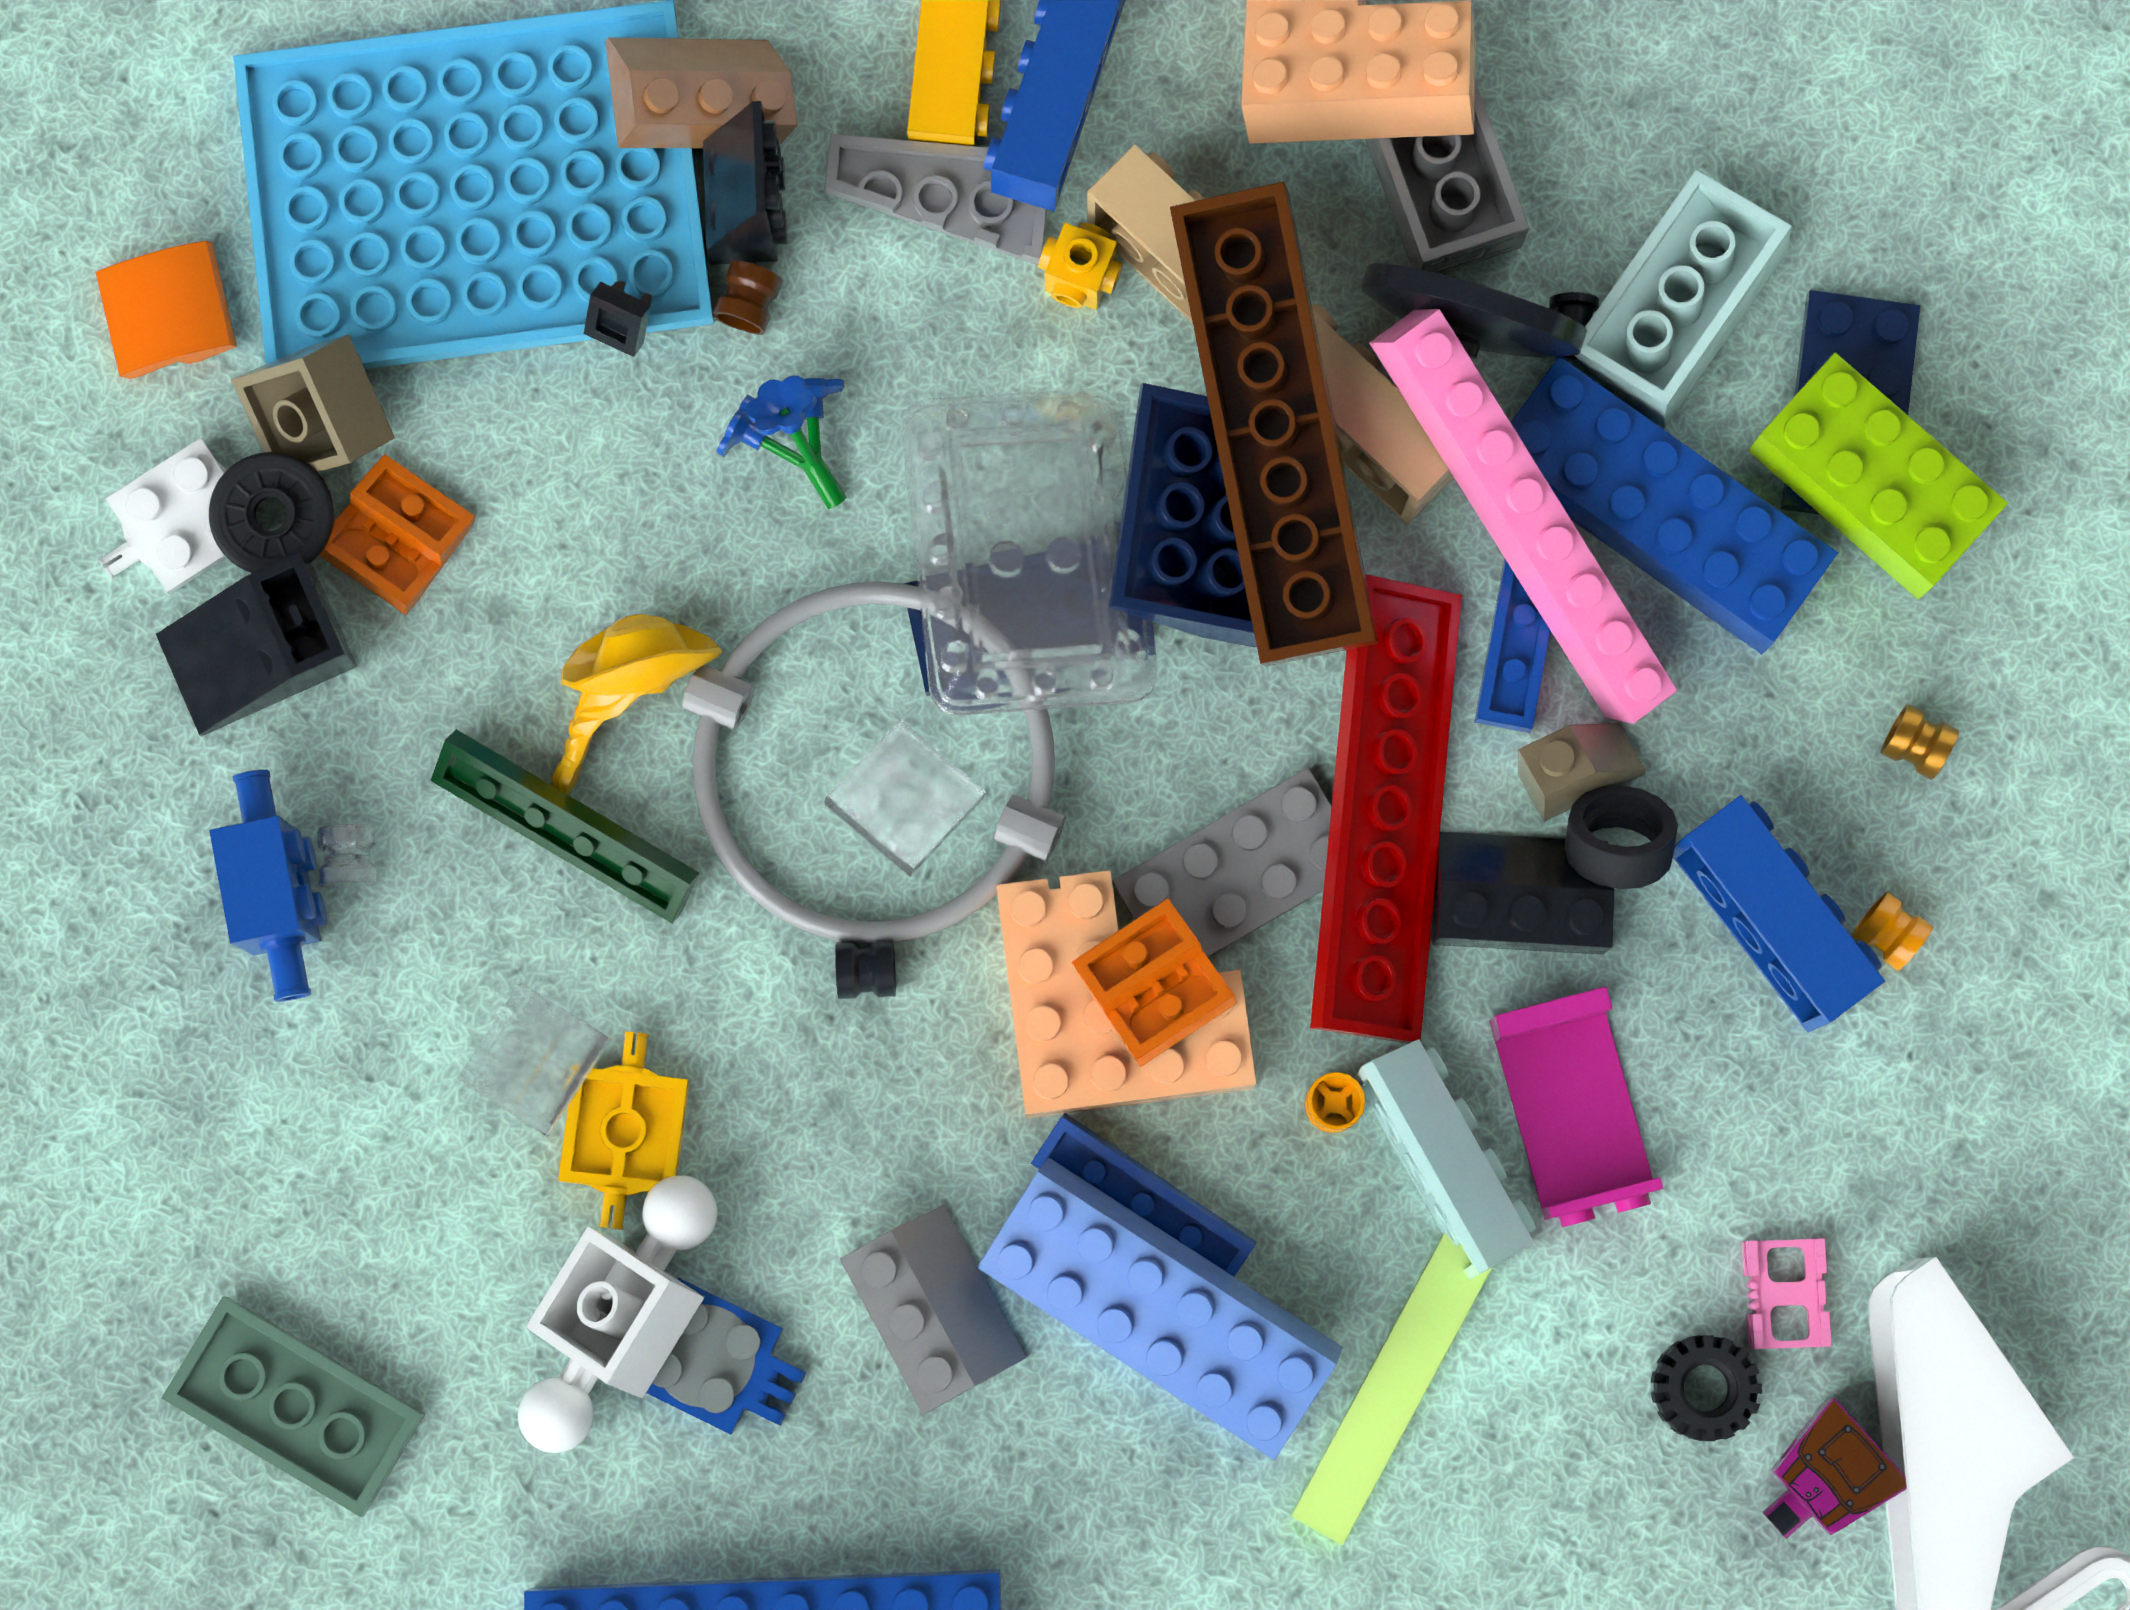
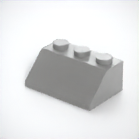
[840,1205,1027,1415]

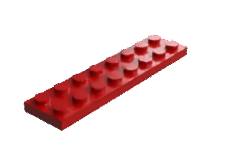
[1310,574,1462,1044]

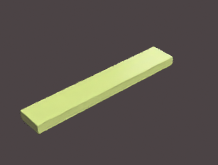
[1290,1232,1492,1545]

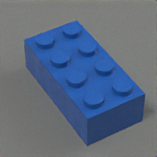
[1673,795,1885,1033]

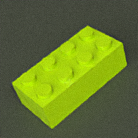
[1748,353,2009,600]

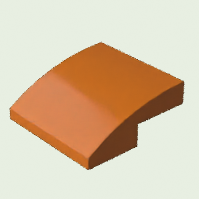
[96,240,237,379]
[319,454,475,615]
[1071,898,1237,1067]

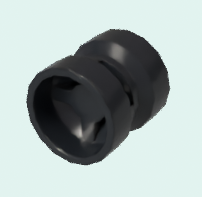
[835,940,896,999]

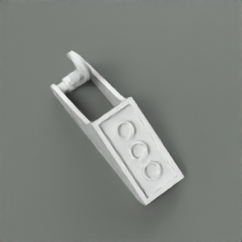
[1868,1257,2130,1610]

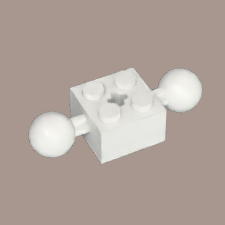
[518,1175,718,1453]

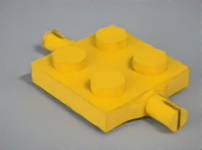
[558,1031,690,1230]

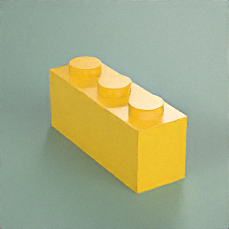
[907,0,1001,146]

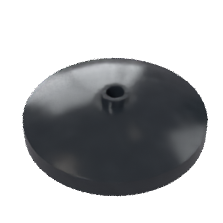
[1361,263,1587,359]

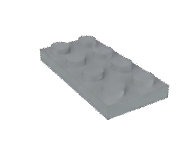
[1112,767,1331,958]

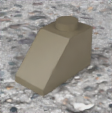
[1518,723,1646,822]

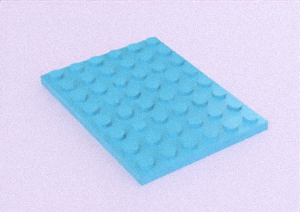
[233,0,715,369]

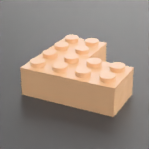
[1241,0,1476,144]
[996,870,1256,1119]

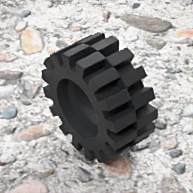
[1651,1335,1762,1441]

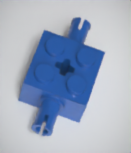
[209,769,327,1002]

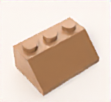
[605,37,798,148]

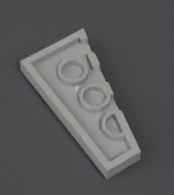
[825,133,1047,265]

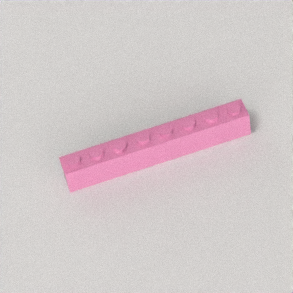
[1369,309,1677,724]

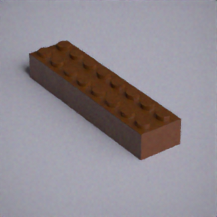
[1170,181,1379,667]

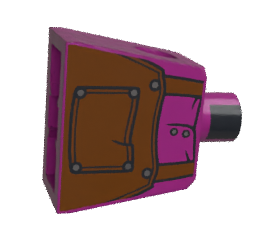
[1762,1397,1907,1539]

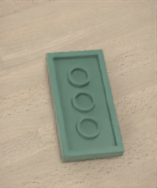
[161,1296,425,1517]

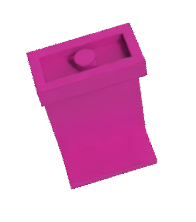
[1489,987,1664,1228]

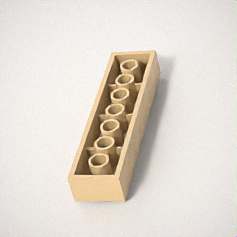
[1087,144,1454,525]

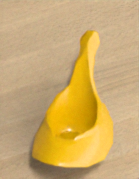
[552,614,722,795]

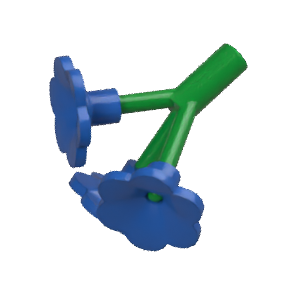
[716,375,847,509]

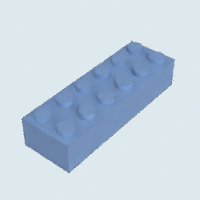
[977,1158,1343,1460]

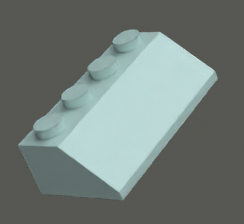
[1574,170,1792,428]
[1355,1039,1536,1280]

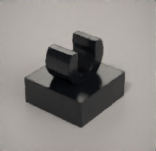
[584,281,652,357]

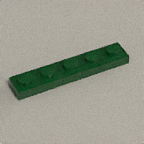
[430,729,699,924]

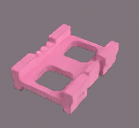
[1742,1238,1832,1349]

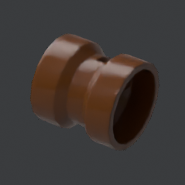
[712,261,783,335]

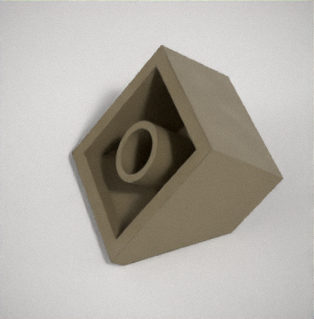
[231,334,395,472]

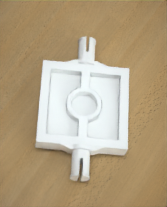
[98,438,260,594]

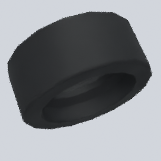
[1564,785,1678,890]

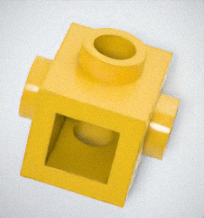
[1038,222,1123,310]

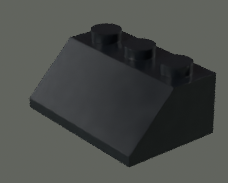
[1432,832,1615,955]

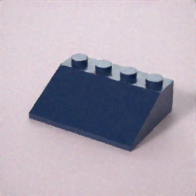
[1109,383,1257,648]

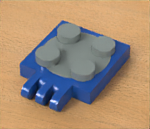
[646,1278,807,1435]

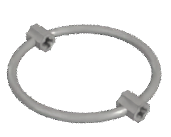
[682,582,1066,944]

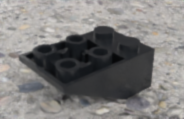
[703,101,788,265]
[156,552,357,737]

